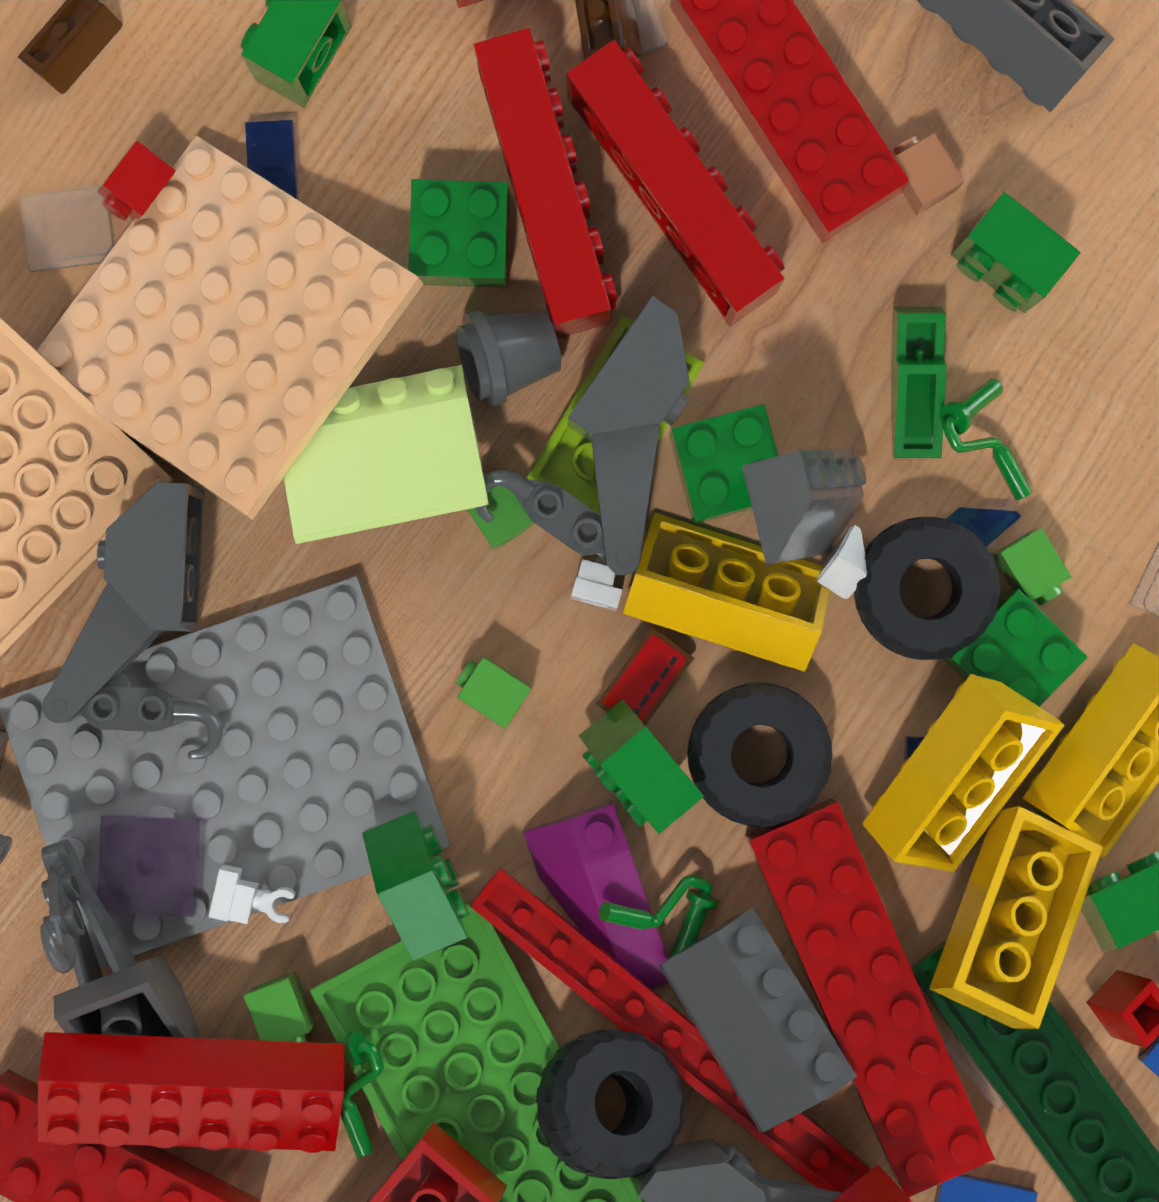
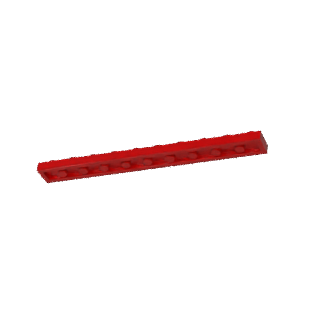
[469,866,871,1193]

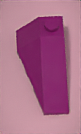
[523,800,669,989]

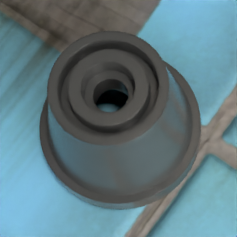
[456,309,561,407]

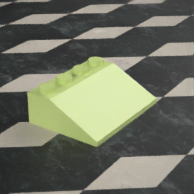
[284,365,489,544]

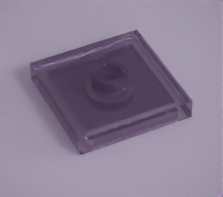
[97,814,200,917]

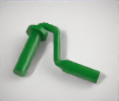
[939,379,1032,501]
[599,875,719,958]
[337,1030,384,1157]

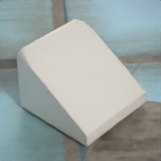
[817,525,867,599]

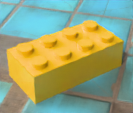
[929,806,1103,1029]

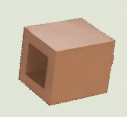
[893,132,965,216]

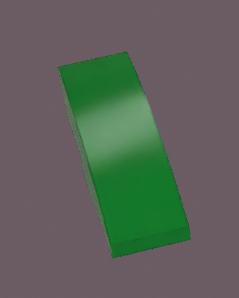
[891,307,947,458]

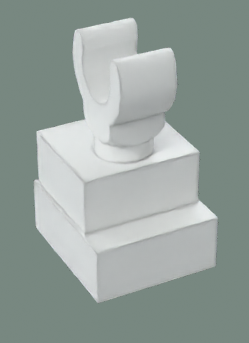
[571,553,622,611]
[208,865,296,924]

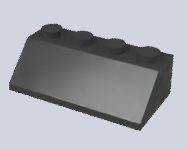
[917,0,1115,112]
[742,449,866,565]
[659,908,857,1133]

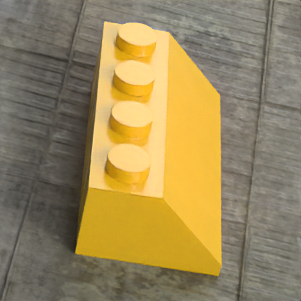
[622,512,830,672]
[1022,642,1159,859]
[862,674,1065,872]

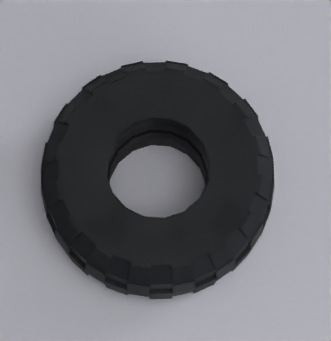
[854,516,1001,660]
[687,682,833,827]
[536,1029,685,1179]

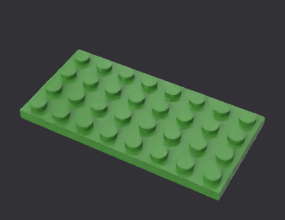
[310,901,645,1202]

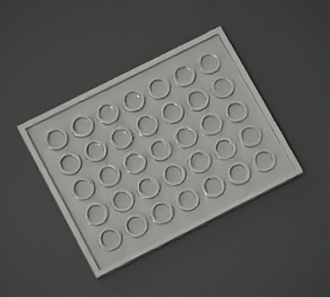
[0,576,451,967]

